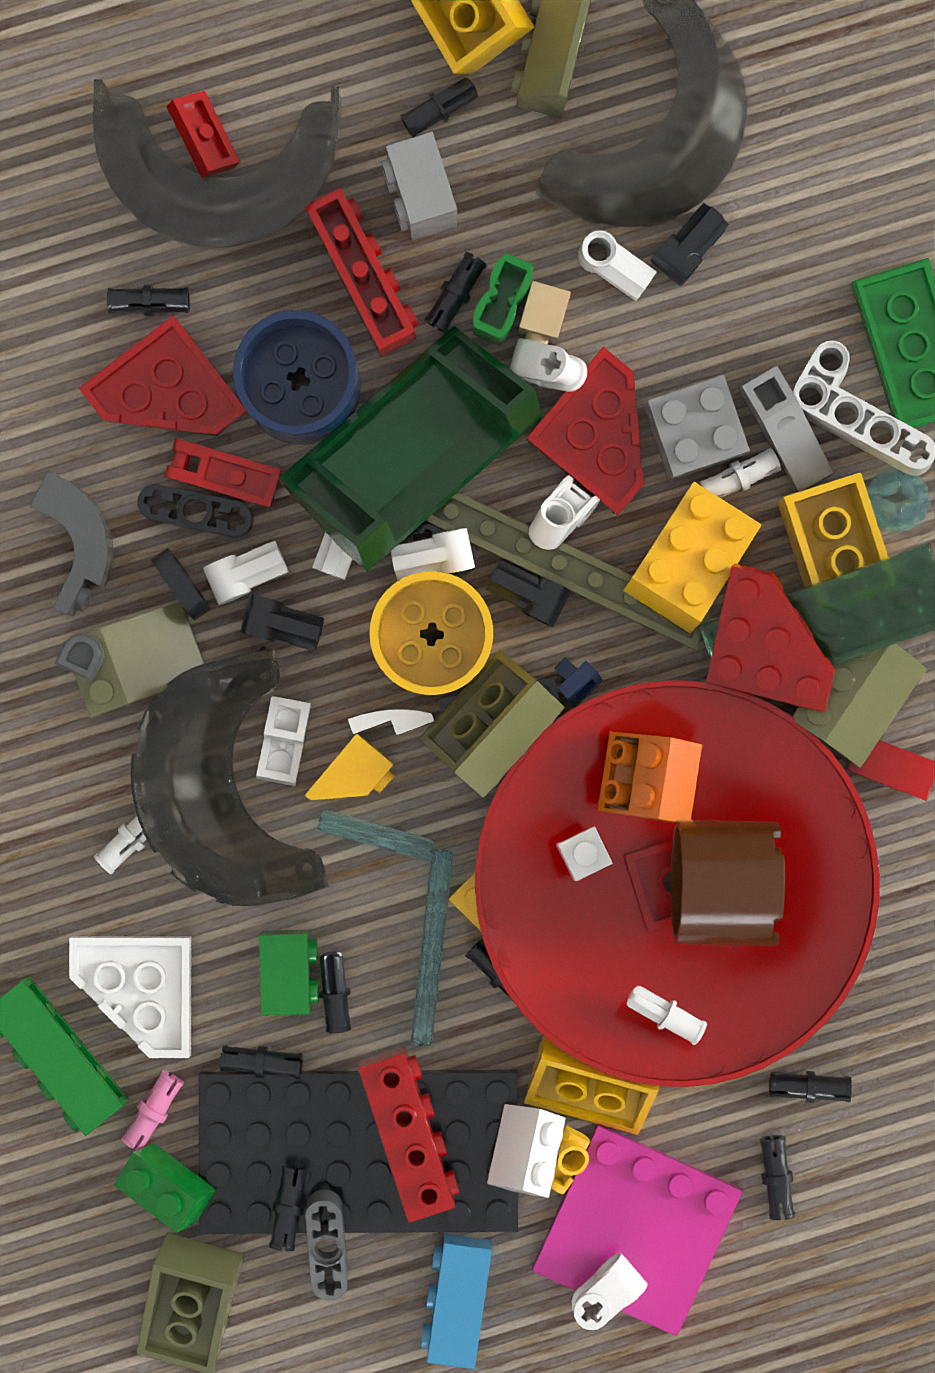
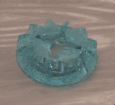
[867,468,931,532]

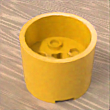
[370,571,493,695]

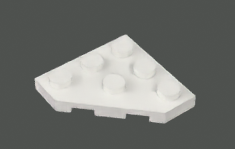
[69,936,191,1058]

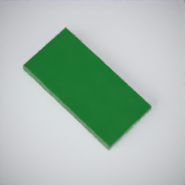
[851,258,935,429]

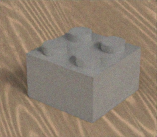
[381,131,457,241]
[644,375,750,481]

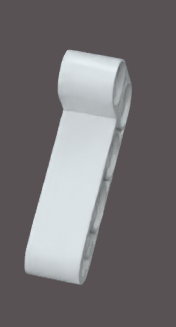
[793,341,935,476]

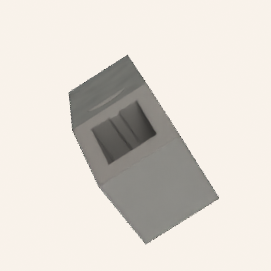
[738,366,833,492]

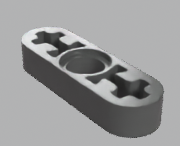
[305,1190,348,1301]

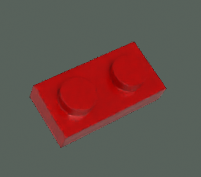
[166,91,240,178]

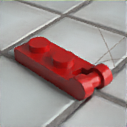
[164,438,282,509]

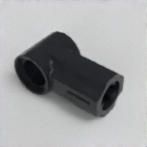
[650,202,729,287]
[485,560,571,627]
[240,594,325,651]

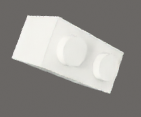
[487,1104,566,1198]

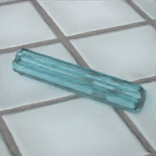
[318,810,434,861]

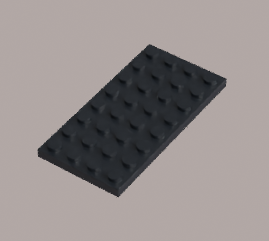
[198,1070,518,1234]

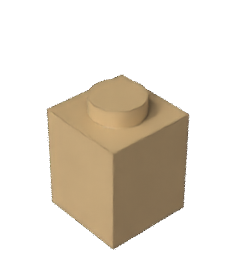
[518,281,571,345]

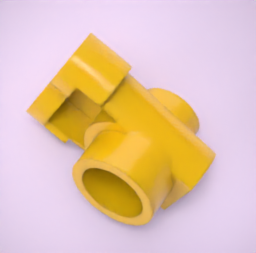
[551,1125,590,1194]

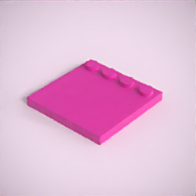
[532,1124,743,1336]

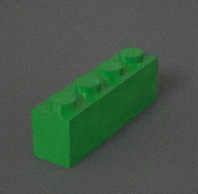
[0,976,129,1137]

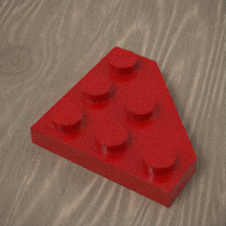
[79,315,248,436]
[526,347,644,516]
[706,563,836,712]

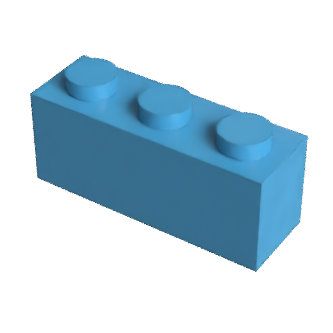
[420,1233,492,1369]

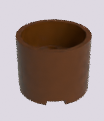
[670,820,785,946]

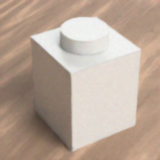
[556,826,613,881]

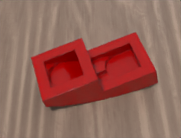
[847,740,935,801]

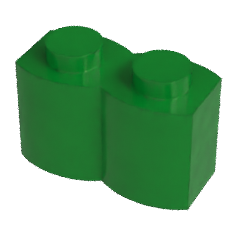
[473,253,533,346]

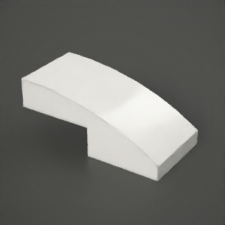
[256,696,311,786]
[348,709,435,735]

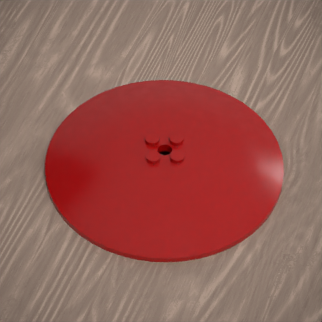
[475,680,880,1087]

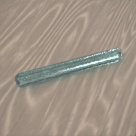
[411,849,453,1046]

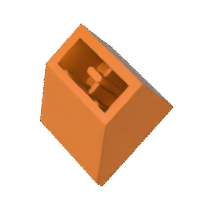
[598,731,702,823]

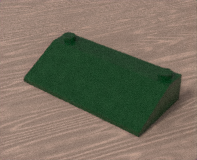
[278,326,542,572]

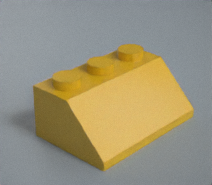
[524,1035,659,1135]

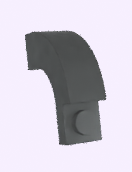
[30,471,114,616]

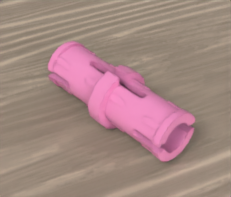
[121,1070,184,1151]

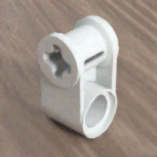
[509,338,587,392]
[529,475,600,550]
[571,1253,648,1330]

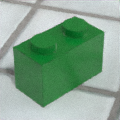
[259,929,319,1016]
[114,1143,216,1233]

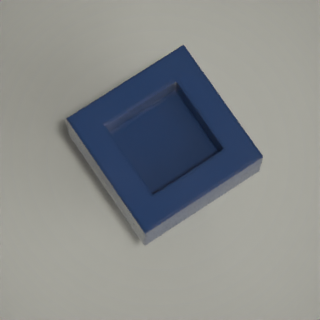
[554,657,603,708]

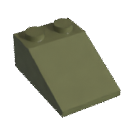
[62,602,209,718]
[136,1233,244,1373]

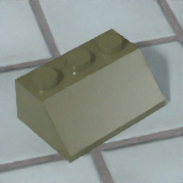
[511,0,591,118]
[793,619,927,769]
[419,650,565,798]

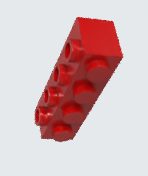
[305,187,419,357]
[358,1047,460,1223]

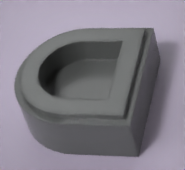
[54,634,104,681]

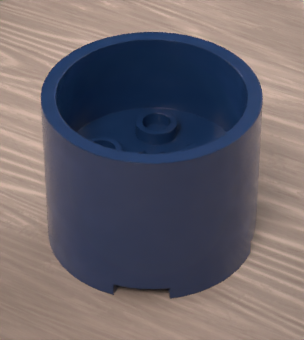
[233,310,361,445]

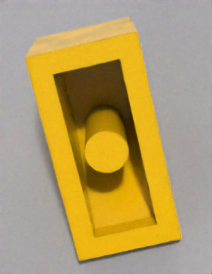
[305,733,395,800]

